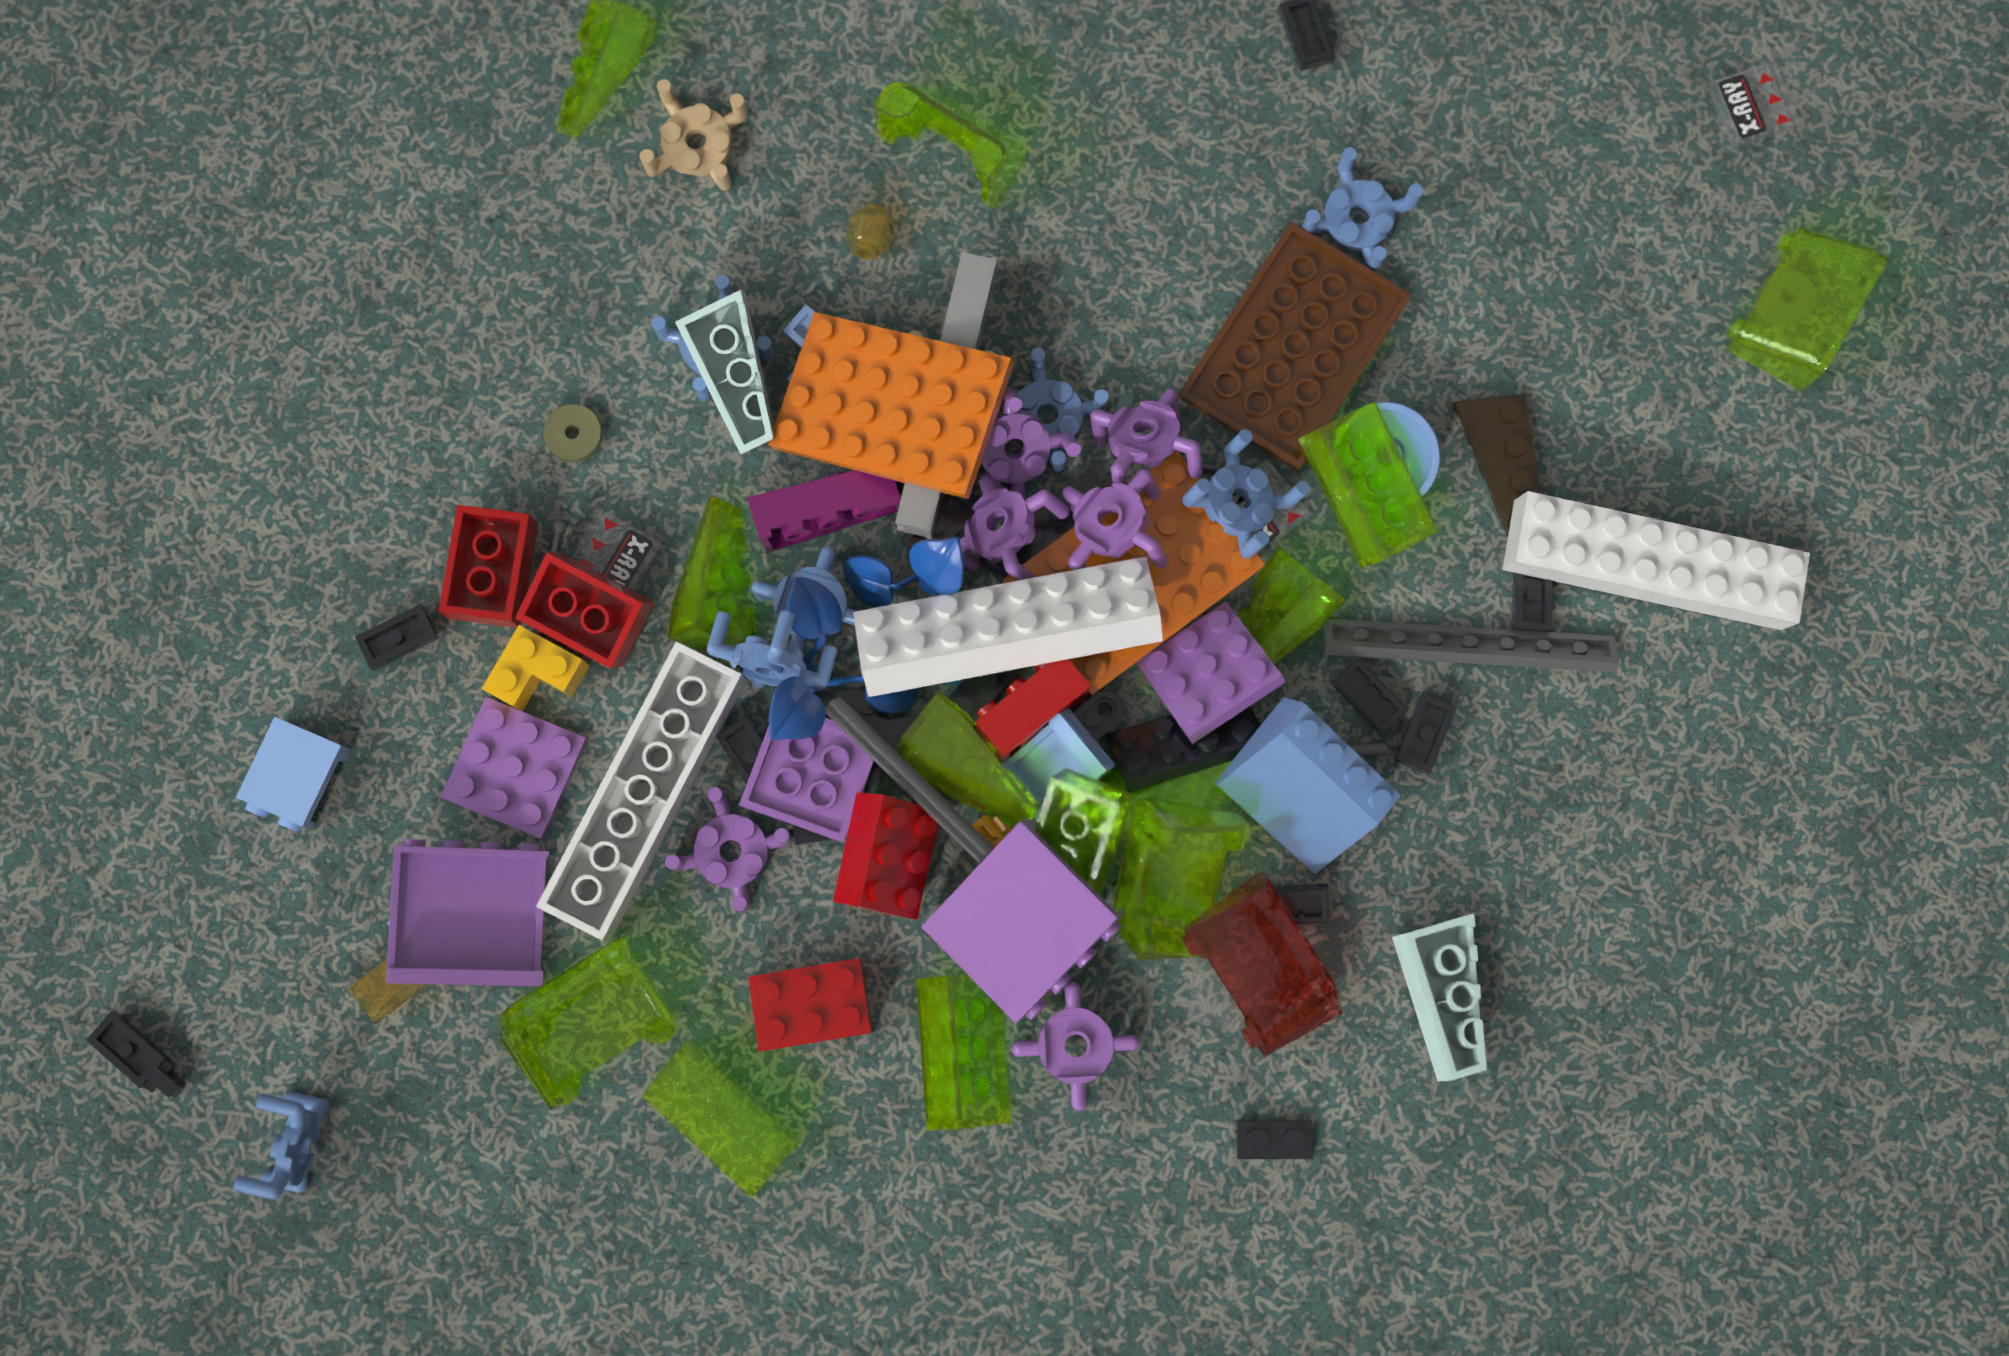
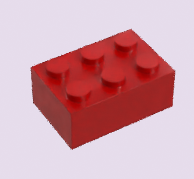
[438,505,538,628]
[515,552,655,669]
[976,659,1091,763]
[833,792,938,920]
[748,958,873,1052]

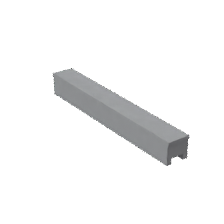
[895,252,997,539]

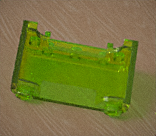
[873,82,1026,210]
[1725,226,1889,392]
[1113,798,1250,960]
[499,937,679,1110]

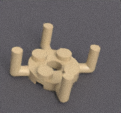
[640,79,748,191]

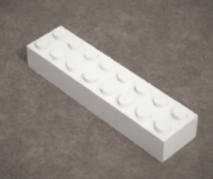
[1502,491,1810,630]
[853,556,1163,697]
[536,642,747,942]

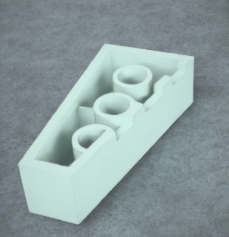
[675,290,774,454]
[1392,913,1487,1081]

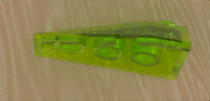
[556,0,657,139]
[667,496,756,651]
[1238,548,1344,665]
[896,692,1041,828]

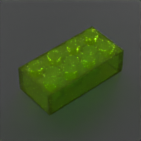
[1034,768,1134,897]

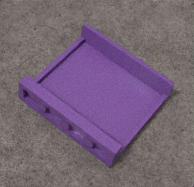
[921,817,1125,1023]
[386,839,549,986]

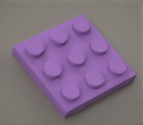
[1136,602,1285,744]
[441,697,588,840]
[739,718,875,843]

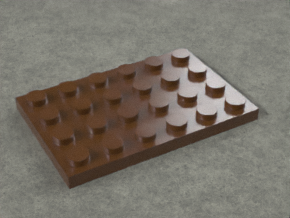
[1178,221,1412,472]

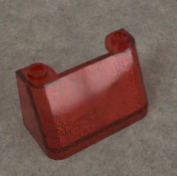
[1182,870,1343,1057]

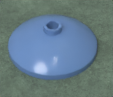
[1332,402,1441,511]

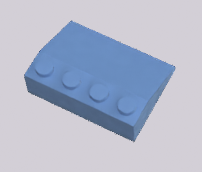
[1215,697,1401,874]

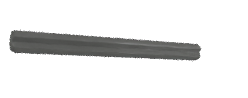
[825,697,994,863]

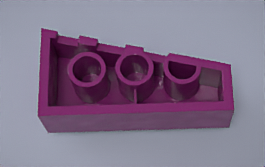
[746,470,901,553]

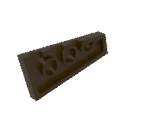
[1452,394,1541,538]

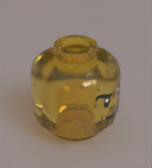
[845,204,895,260]

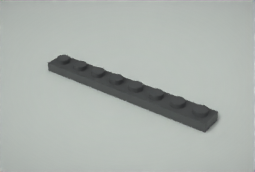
[1323,618,1620,672]

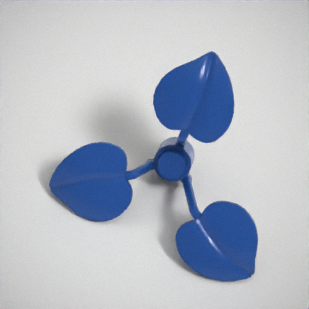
[842,537,964,685]
[769,577,917,740]

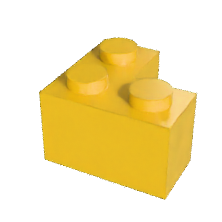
[482,625,590,712]

